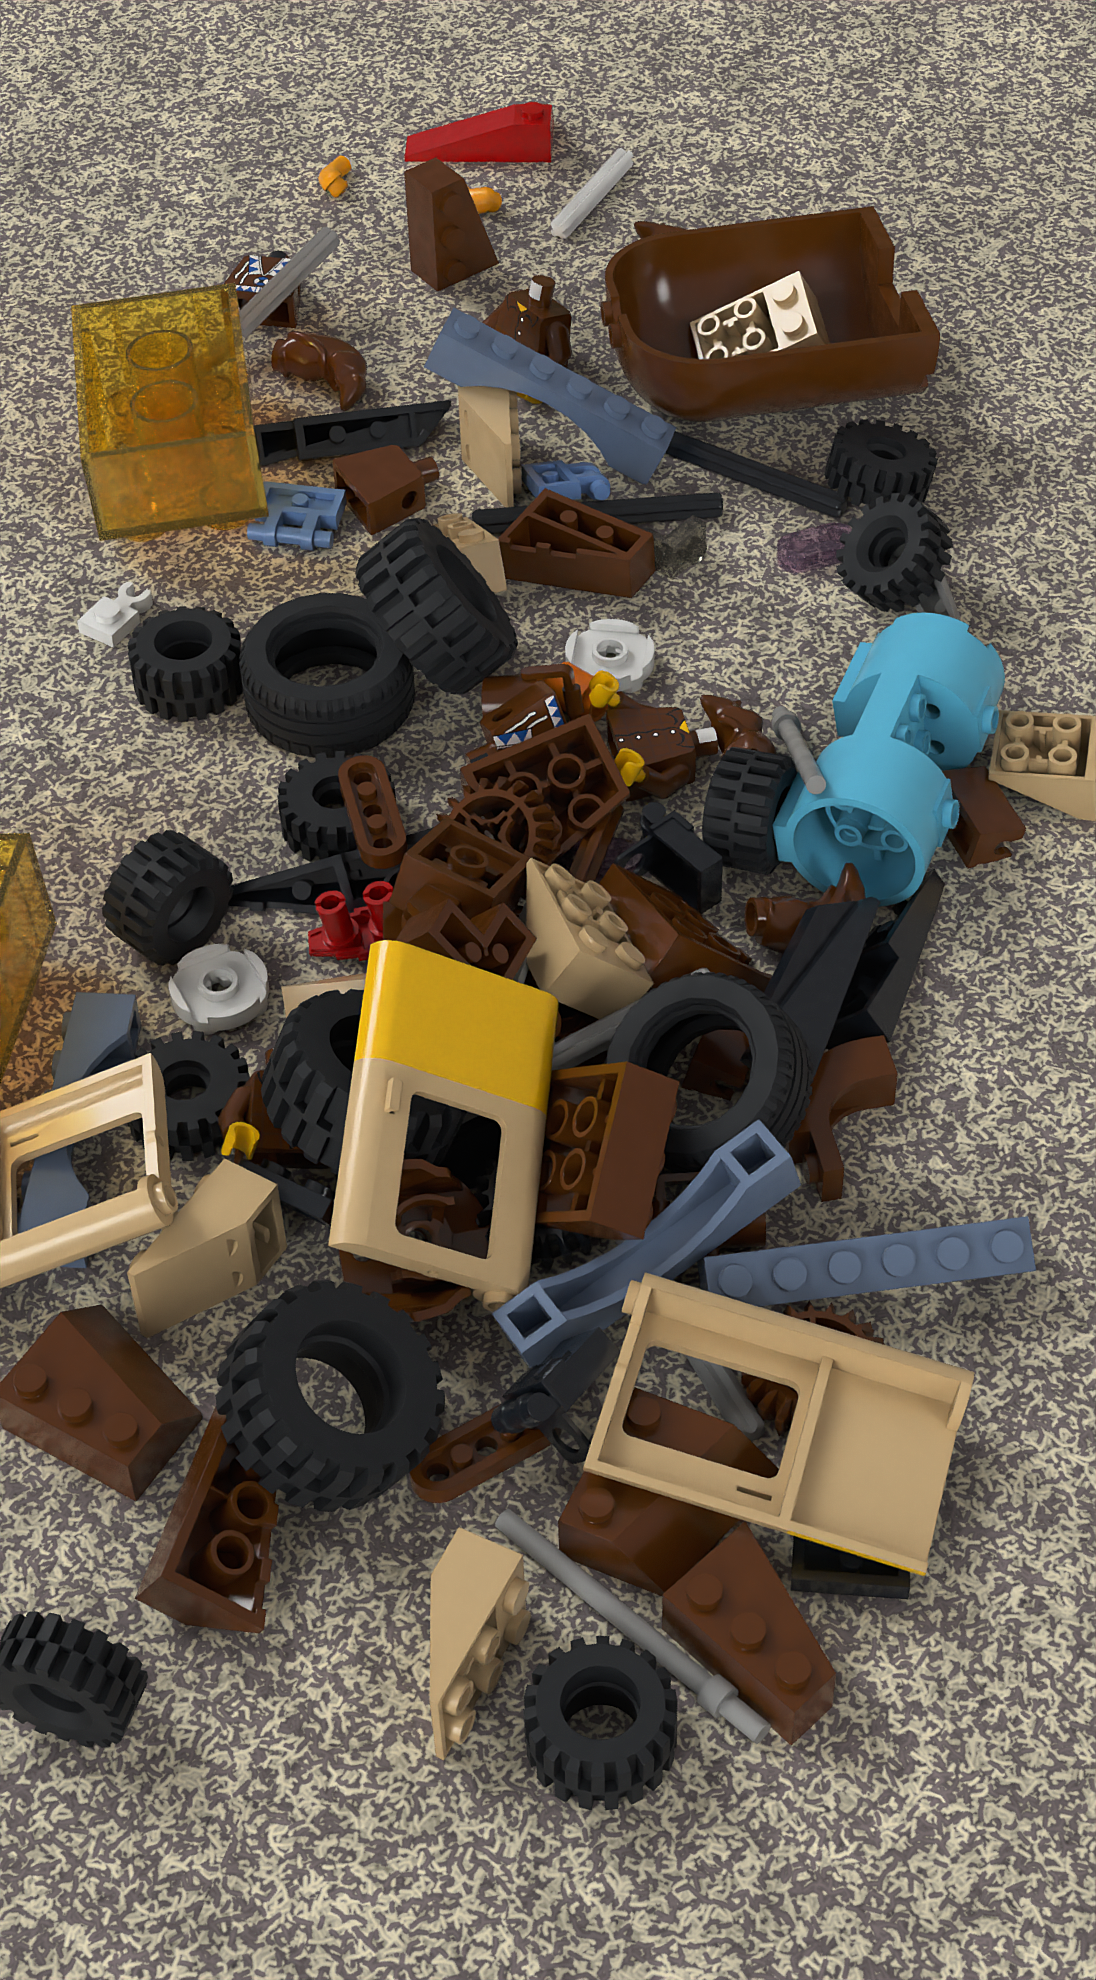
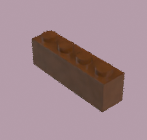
[135,1406,279,1634]

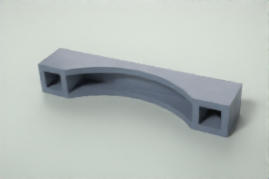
[424,308,676,485]
[17,992,142,1268]
[492,1119,801,1369]
[697,1216,1036,1307]

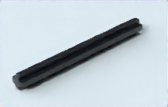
[665,431,848,518]
[472,492,723,534]

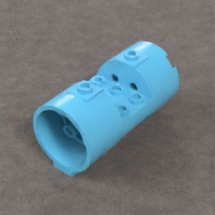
[772,612,1005,907]

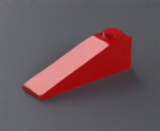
[404,102,554,162]

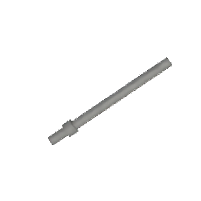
[772,706,826,794]
[495,1509,771,1744]

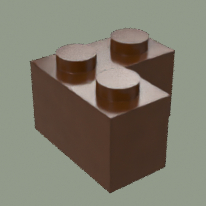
[395,898,537,980]

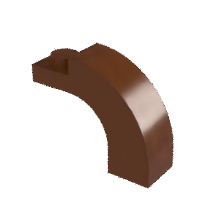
[785,1035,898,1202]

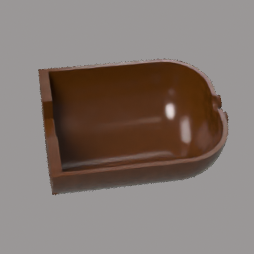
[600,206,940,422]

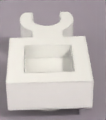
[77,582,153,648]

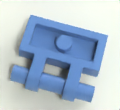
[521,460,610,500]
[247,481,347,551]

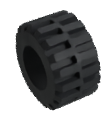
[128,606,243,722]
[702,747,797,875]
[102,830,233,966]
[523,1636,678,1811]

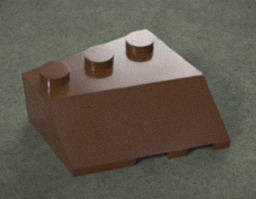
[460,713,630,862]
[599,863,772,993]
[535,1061,679,1240]
[0,1304,203,1502]
[558,1387,779,1596]

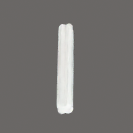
[551,148,633,239]

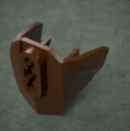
[337,1159,491,1322]

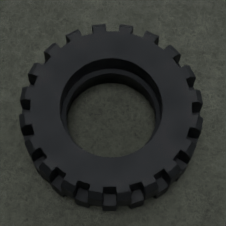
[355,518,518,695]
[261,989,468,1175]
[215,1280,445,1512]

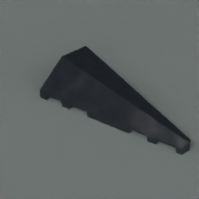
[228,827,434,914]
[825,869,945,1050]

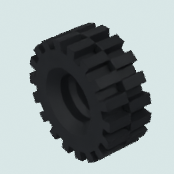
[824,419,938,508]
[836,493,953,612]
[277,751,396,862]
[128,1031,250,1161]
[0,1611,148,1748]

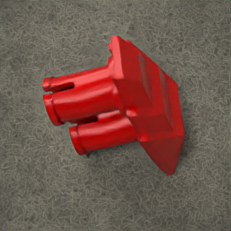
[308,881,393,961]

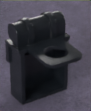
[613,802,723,914]
[491,1327,620,1464]

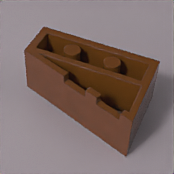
[404,158,499,292]

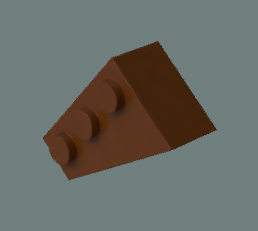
[498,488,655,598]
[662,1521,836,1746]

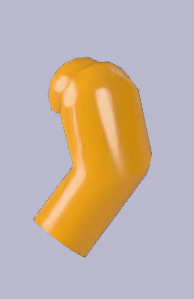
[318,155,351,198]
[467,185,502,214]

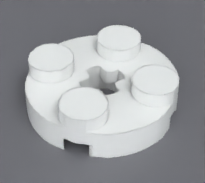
[565,619,655,693]
[169,944,269,1035]

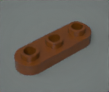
[338,755,408,869]
[409,1404,562,1503]

